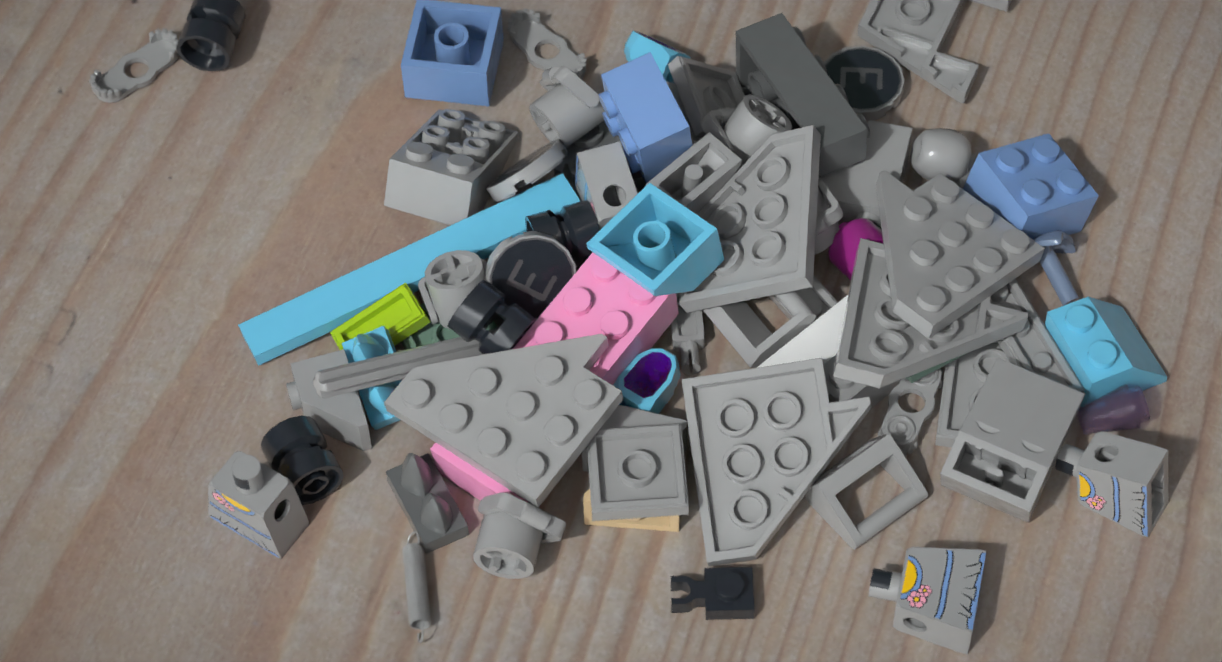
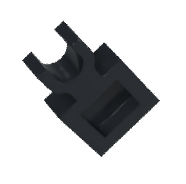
[671,567,755,620]

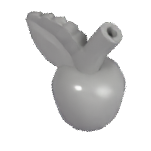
[910,128,978,189]

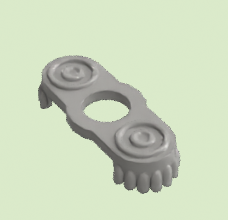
[508,8,587,79]
[89,28,179,103]
[878,368,943,456]

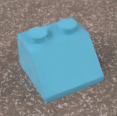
[586,182,724,296]
[1045,296,1167,413]

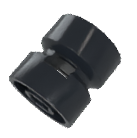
[176,0,246,72]
[525,200,600,263]
[447,279,536,355]
[261,415,344,506]

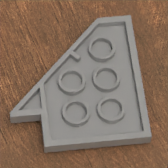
[678,125,821,313]
[876,170,1045,339]
[833,238,1028,388]
[384,334,623,507]
[682,358,871,567]

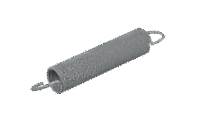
[403,531,431,643]

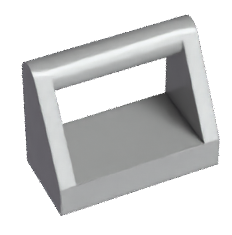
[703,291,816,368]
[805,433,928,549]

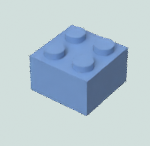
[401,0,504,106]
[598,52,692,184]
[963,133,1099,240]

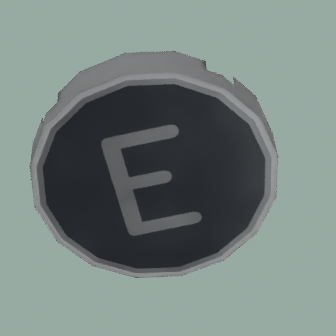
[824,46,904,121]
[486,139,568,202]
[485,231,576,320]

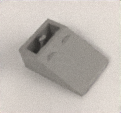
[384,109,519,225]
[940,358,1085,523]

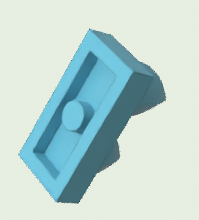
[342,326,403,430]

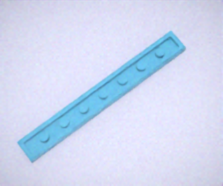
[238,173,580,366]

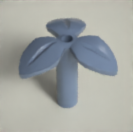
[1034,230,1079,306]

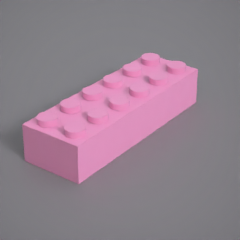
[430,252,679,502]

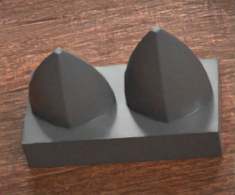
[386,453,469,554]

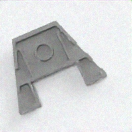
[857,0,1012,103]

